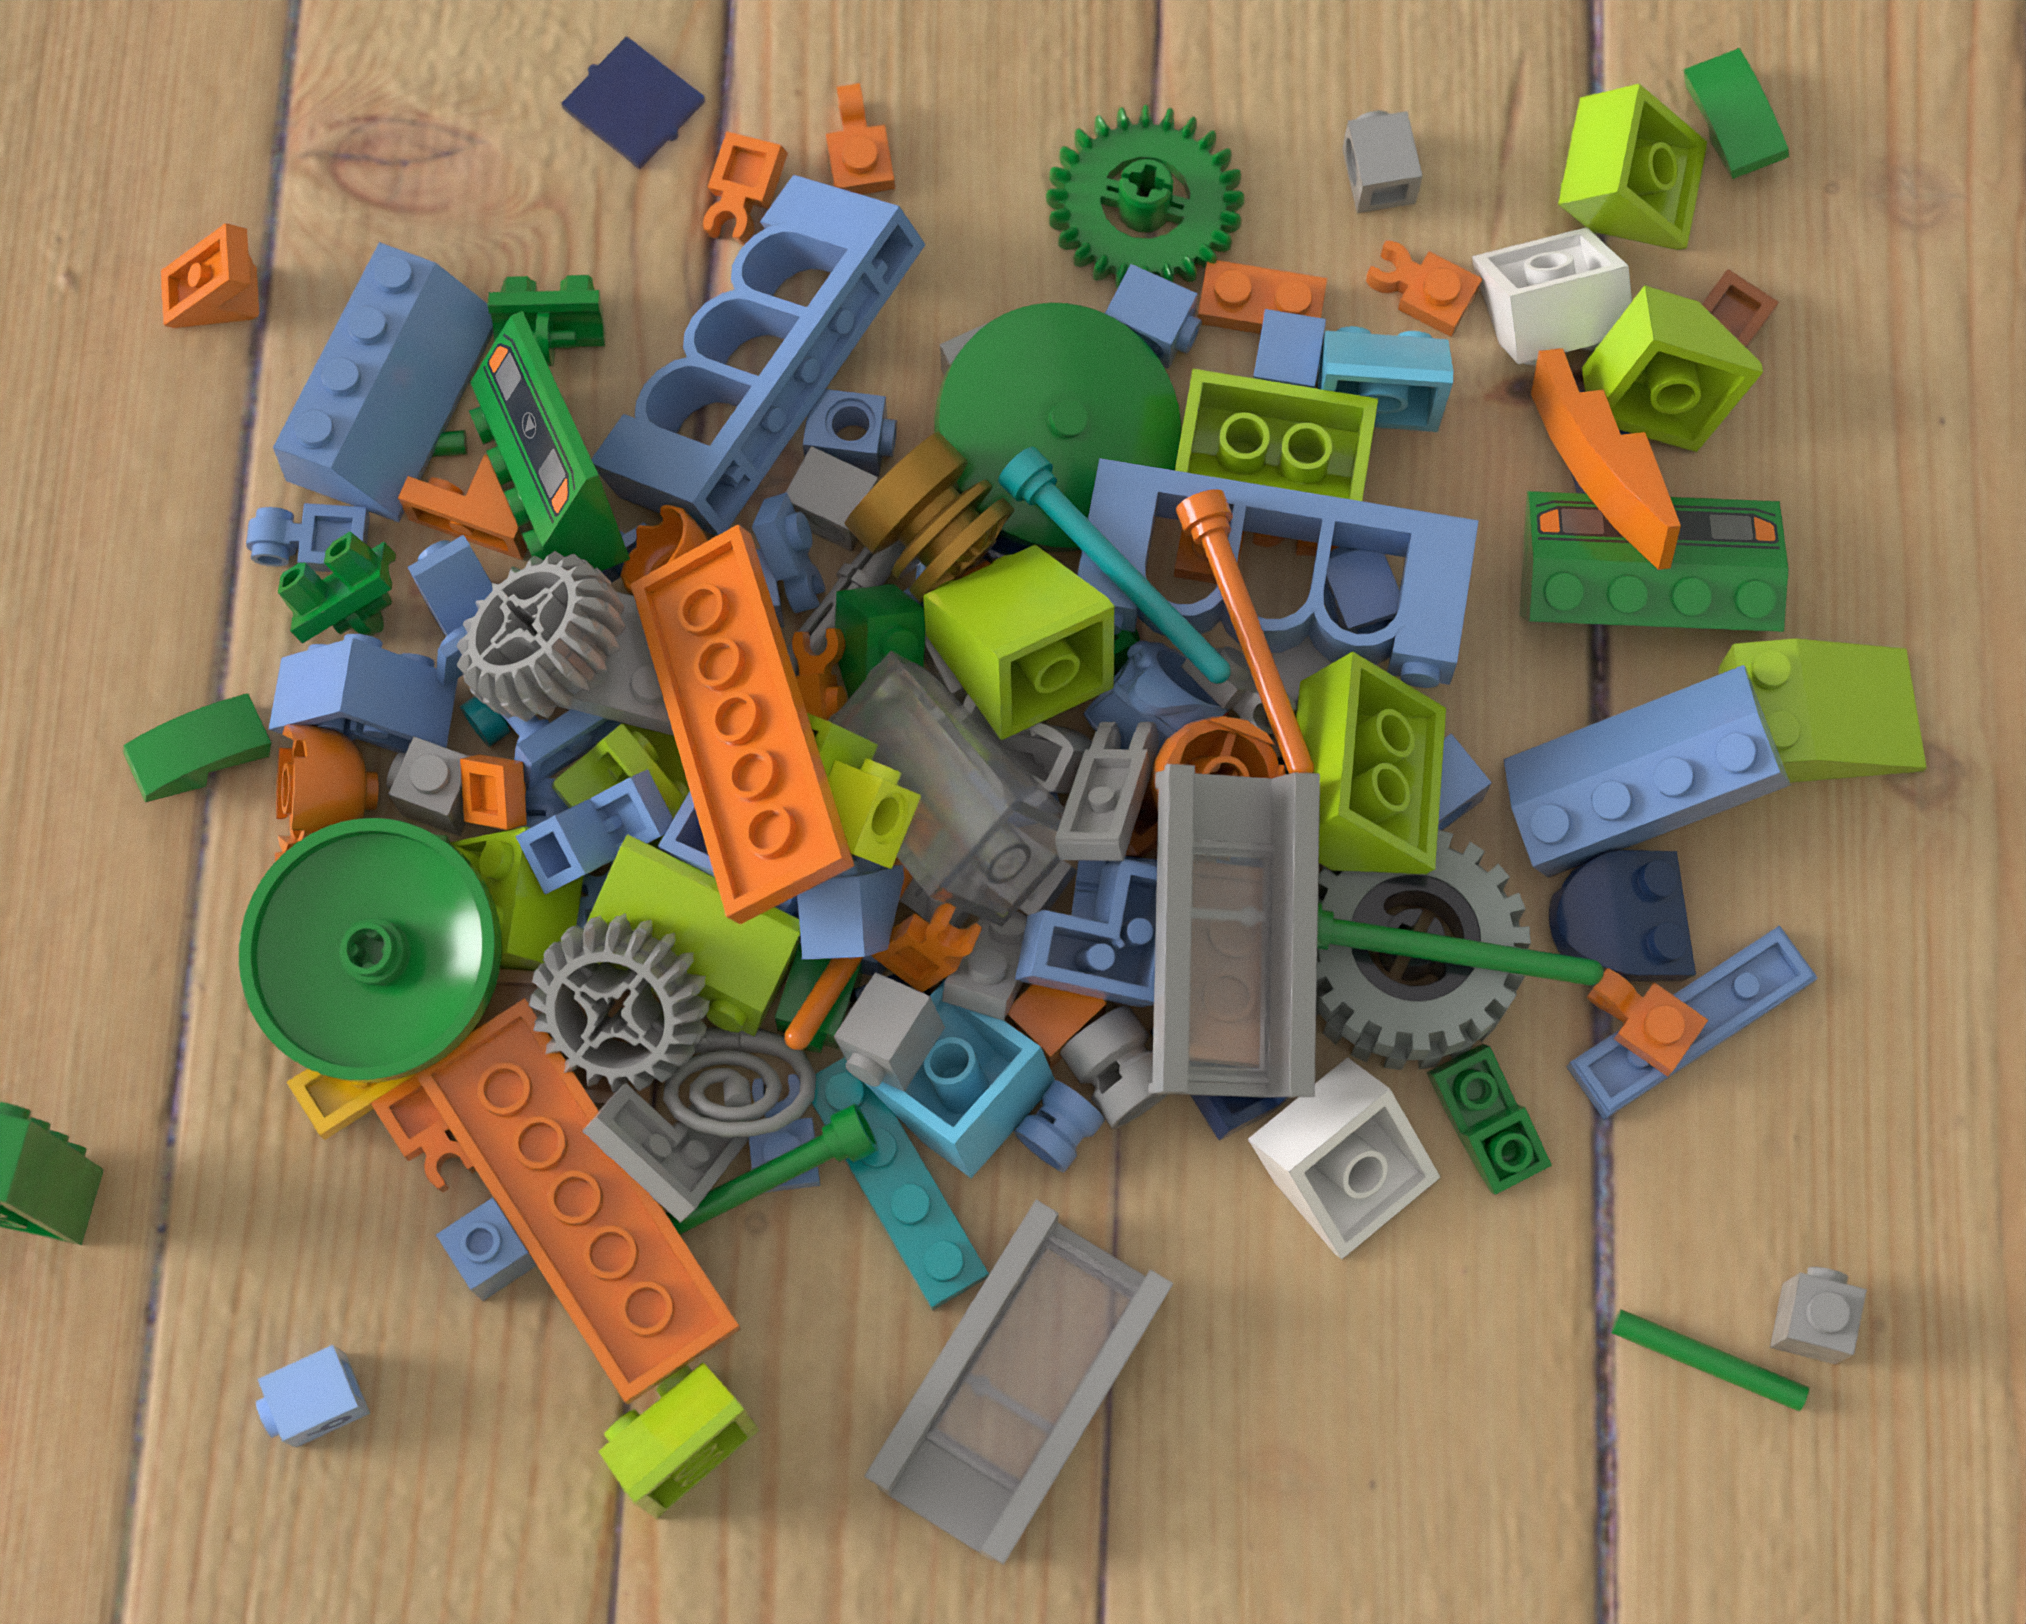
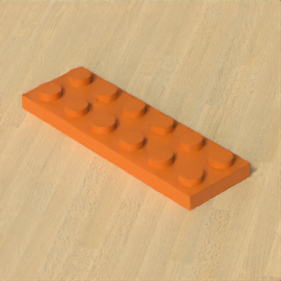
[630,524,854,924]
[415,998,741,1405]

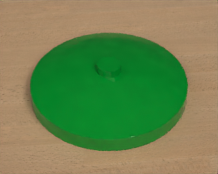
[934,302,1181,552]
[238,818,502,1083]

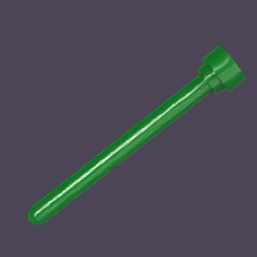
[1317,902,1604,986]
[666,1103,879,1235]

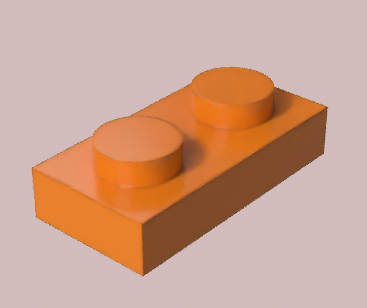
[1197,260,1327,334]

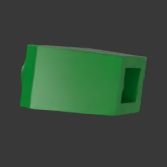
[835,584,925,736]

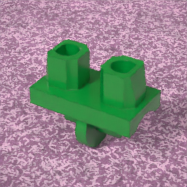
[487,275,606,366]
[278,532,396,644]

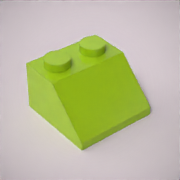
[1558,83,1708,250]
[1582,285,1763,452]

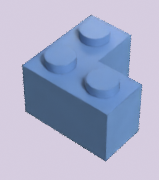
[268,634,458,754]
[1015,860,1157,1007]

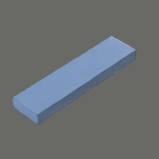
[1566,926,1818,1120]

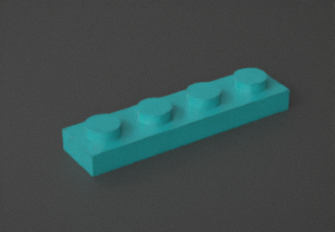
[811,1057,989,1311]

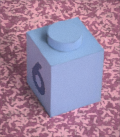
[256,1345,370,1448]

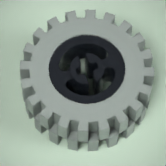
[1316,829,1531,1070]

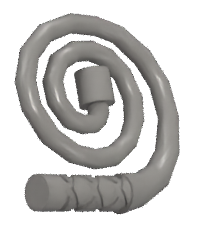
[663,1027,816,1138]

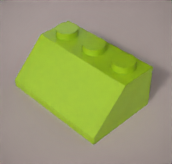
[1175,369,1378,501]
[1296,651,1446,874]
[586,834,801,1037]

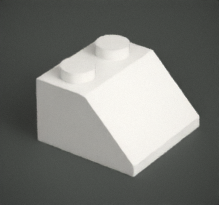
[1472,227,1632,365]
[1248,1057,1440,1260]

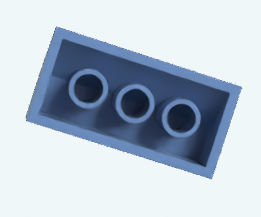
[273,242,493,522]
[1504,665,1791,878]

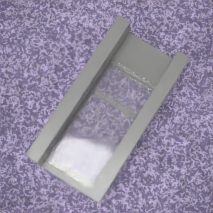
[1149,764,1320,1098]
[864,1199,1173,1565]

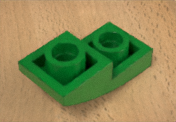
[1683,48,1790,179]
[123,693,271,803]
[1426,1044,1552,1195]

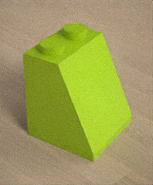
[923,545,1114,741]

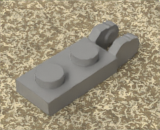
[1055,722,1159,861]

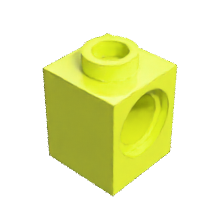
[828,758,921,869]

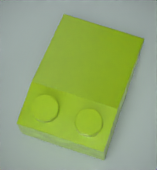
[1718,638,1927,783]
[598,1362,759,1519]

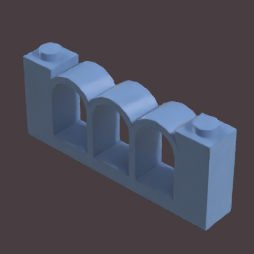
[591,175,926,536]
[1078,458,1479,688]

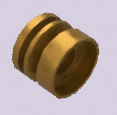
[844,431,1014,603]

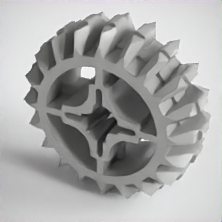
[456,551,626,722]
[528,913,710,1093]

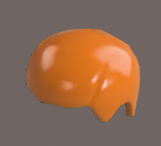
[620,504,708,596]

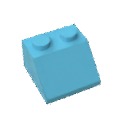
[1317,326,1454,432]
[865,980,1055,1178]

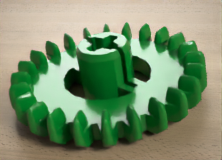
[1046,104,1245,289]

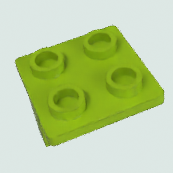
[552,723,690,861]

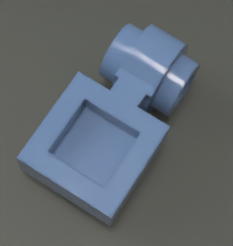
[246,503,370,572]

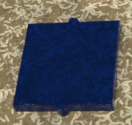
[561,36,705,169]

